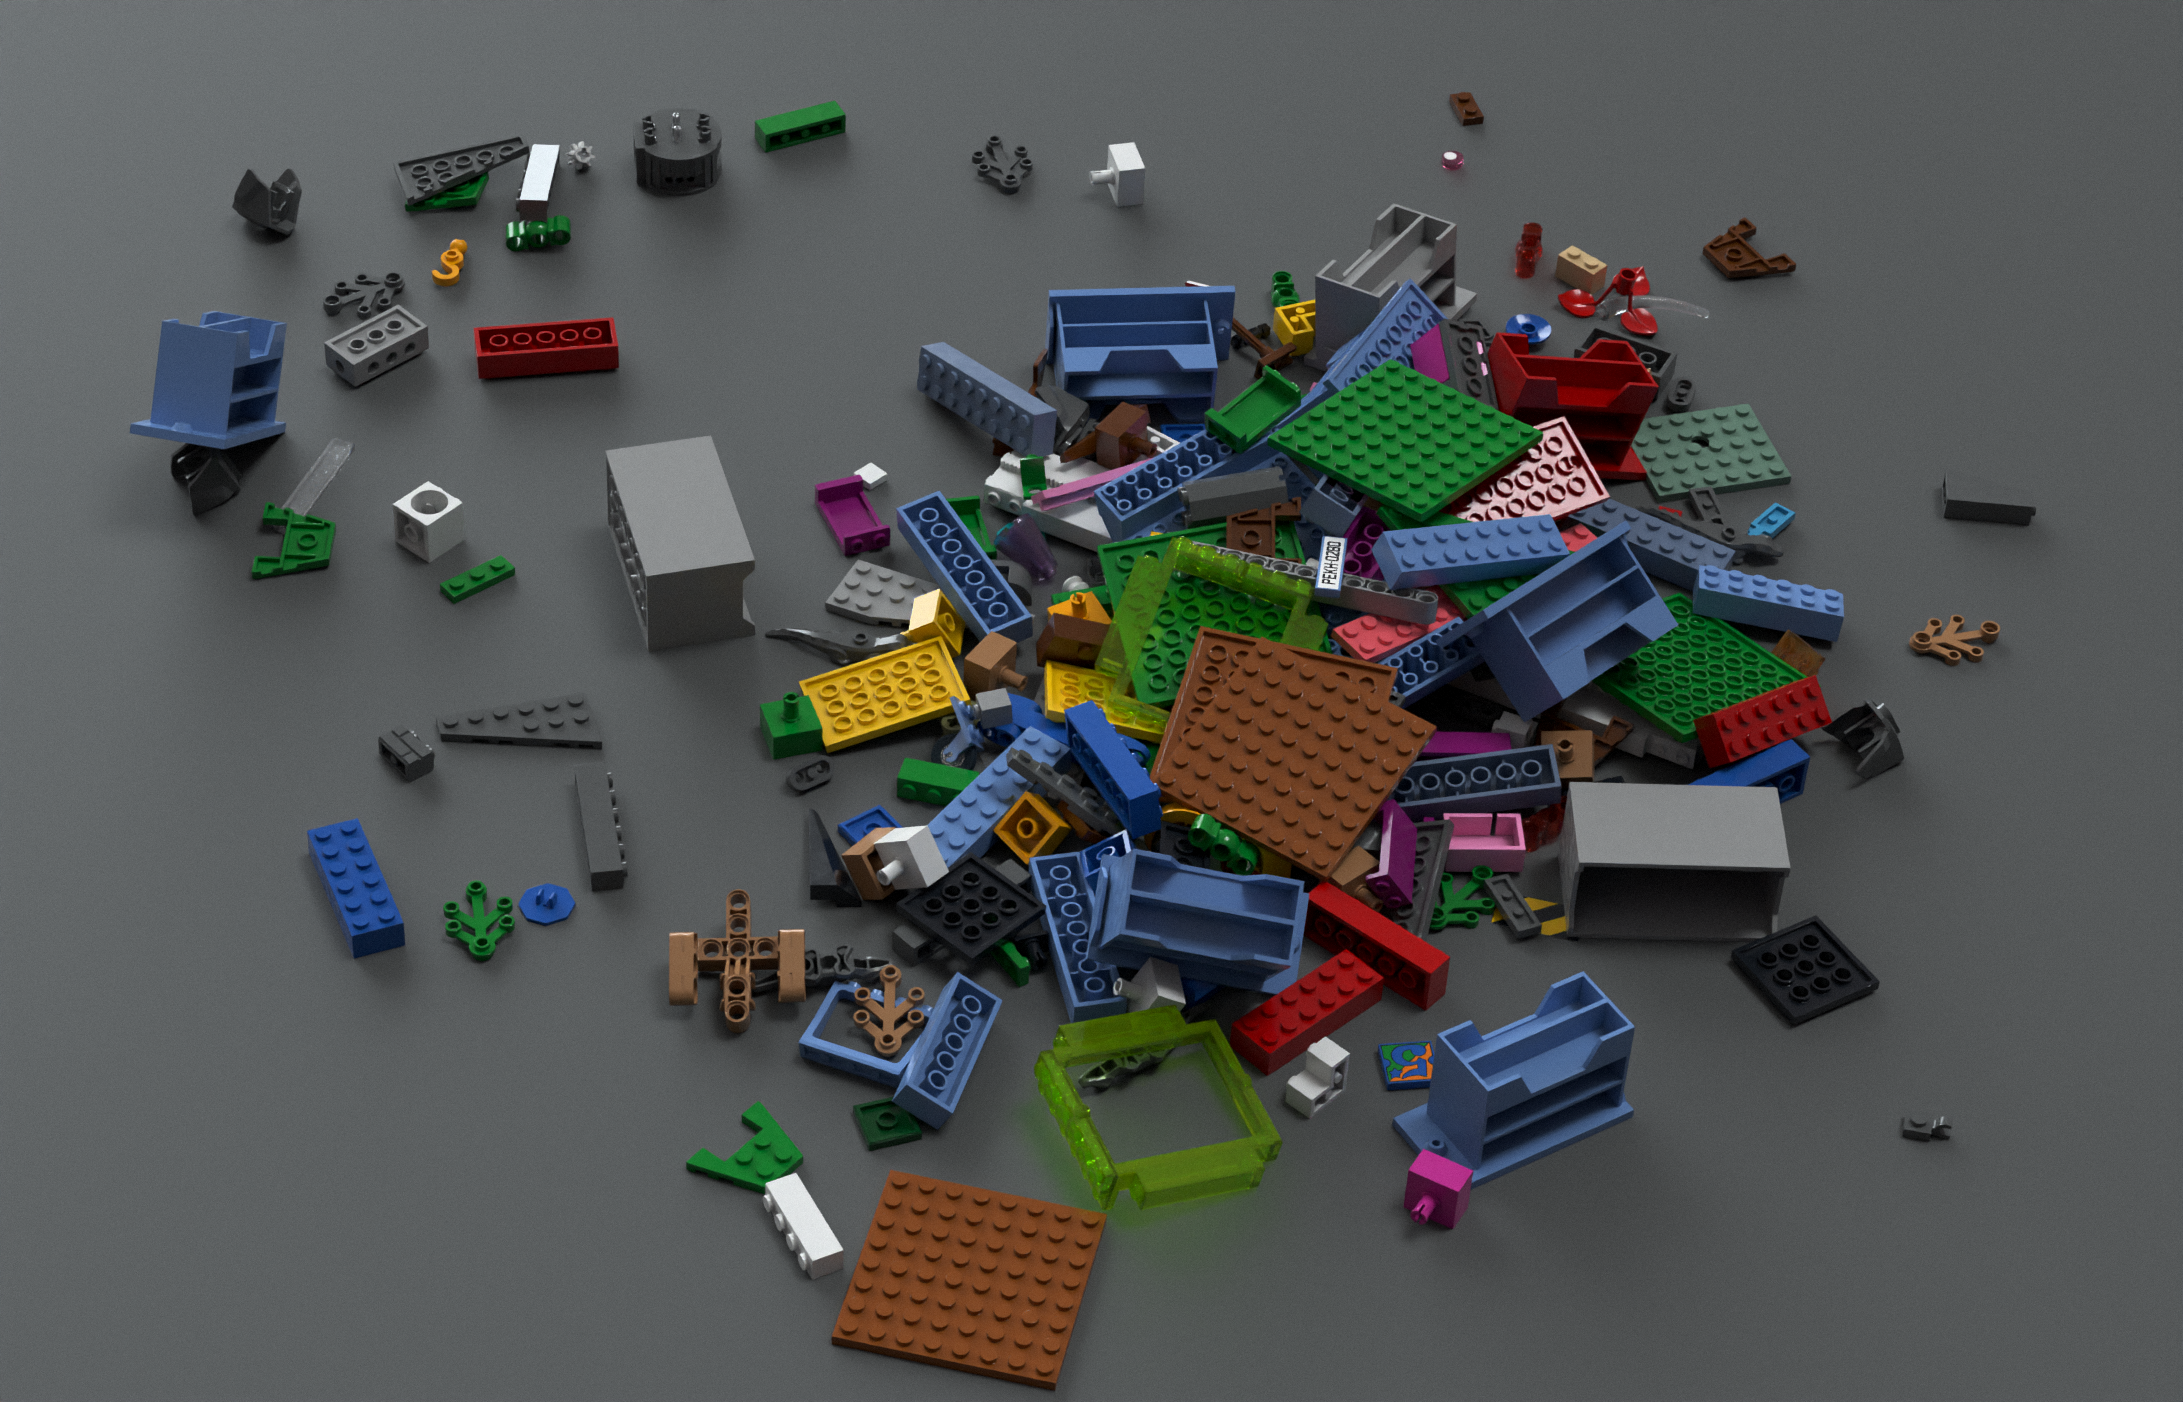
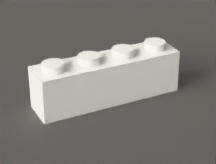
[763,1173,844,1280]

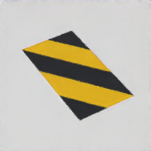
[1491,896,1580,942]

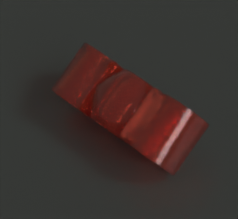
[1515,222,1543,278]
[1521,796,1567,852]

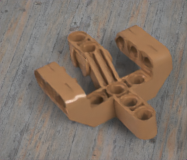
[669,889,806,1033]

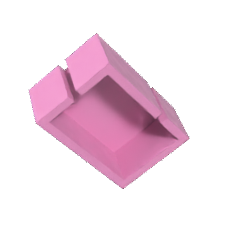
[1442,813,1526,872]

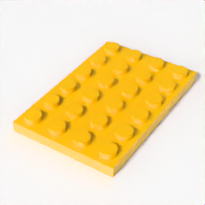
[799,636,972,753]
[1044,660,1174,744]

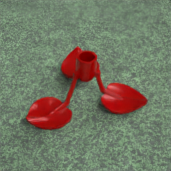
[1558,266,1658,335]

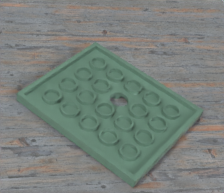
[1631,404,1791,503]

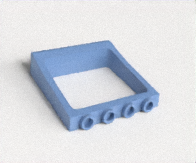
[798,981,934,1088]

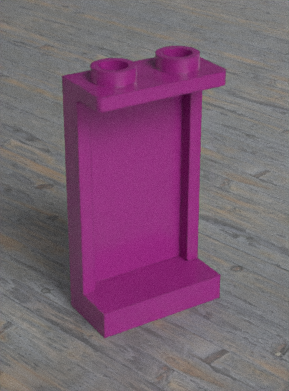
[815,474,890,556]
[1365,799,1417,909]

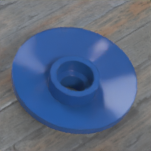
[1506,314,1551,344]

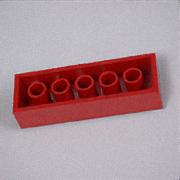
[473,317,619,379]
[1693,675,1832,768]
[1303,881,1450,1011]
[1230,949,1384,1076]

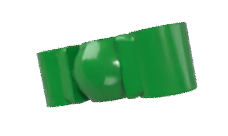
[506,215,571,251]
[1271,271,1300,309]
[1188,814,1260,876]

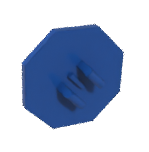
[518,883,576,926]

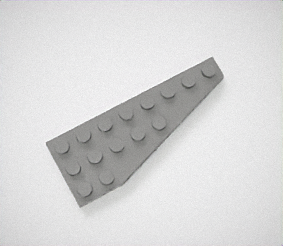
[825,560,1035,633]

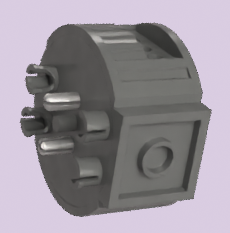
[633,107,722,196]

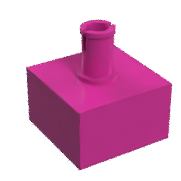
[1403,1149,1473,1229]

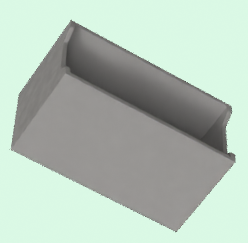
[605,435,755,651]
[1558,782,1790,942]

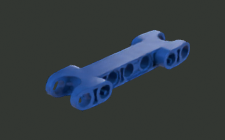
[977,693,1151,766]

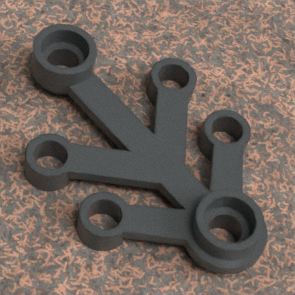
[972,135,1033,193]
[323,272,405,320]

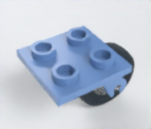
[931,696,985,771]

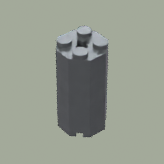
[1177,466,1289,529]

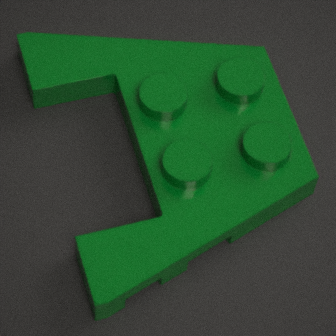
[405,171,489,212]
[252,502,336,579]
[686,1101,803,1194]

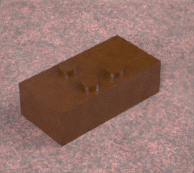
[1036,613,1131,678]

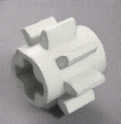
[565,141,595,170]

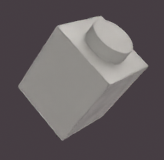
[973,688,1013,729]

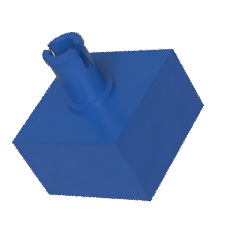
[1080,829,1138,895]

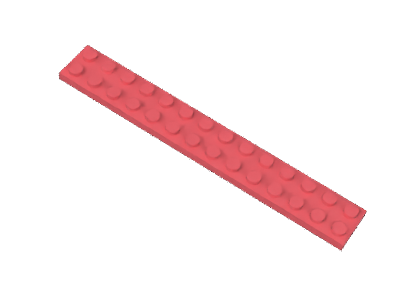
[1331,523,1597,663]

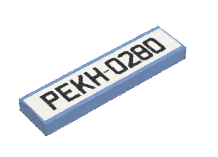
[1314,536,1348,598]

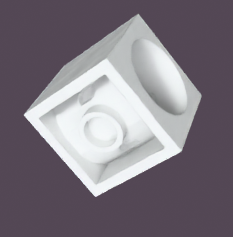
[393,481,465,563]

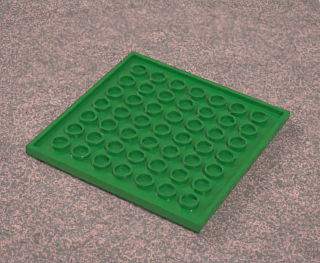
[1267,359,1543,522]
[1097,521,1333,711]
[1591,593,1821,743]

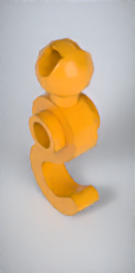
[432,239,468,286]

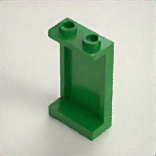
[1204,365,1301,454]
[946,496,997,560]

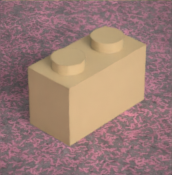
[1555,245,1607,295]

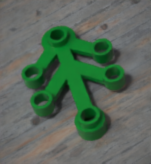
[1429,865,1495,930]
[443,880,515,961]

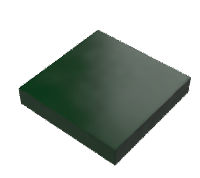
[853,1097,922,1151]

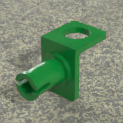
[1020,454,1047,500]

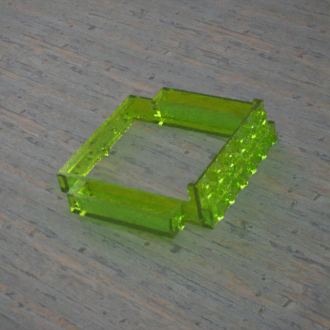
[1095,536,1328,728]
[1034,1005,1283,1211]

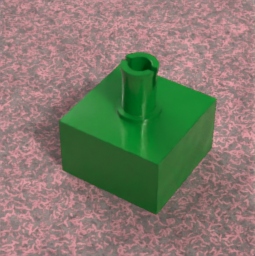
[760,692,823,760]

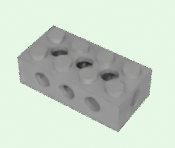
[324,305,429,387]

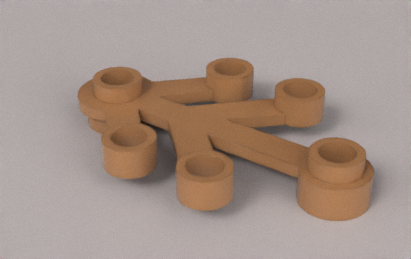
[1909,615,2000,666]
[853,965,925,1057]

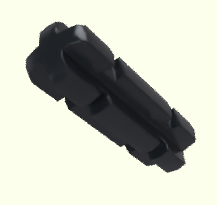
[1230,323,1271,349]

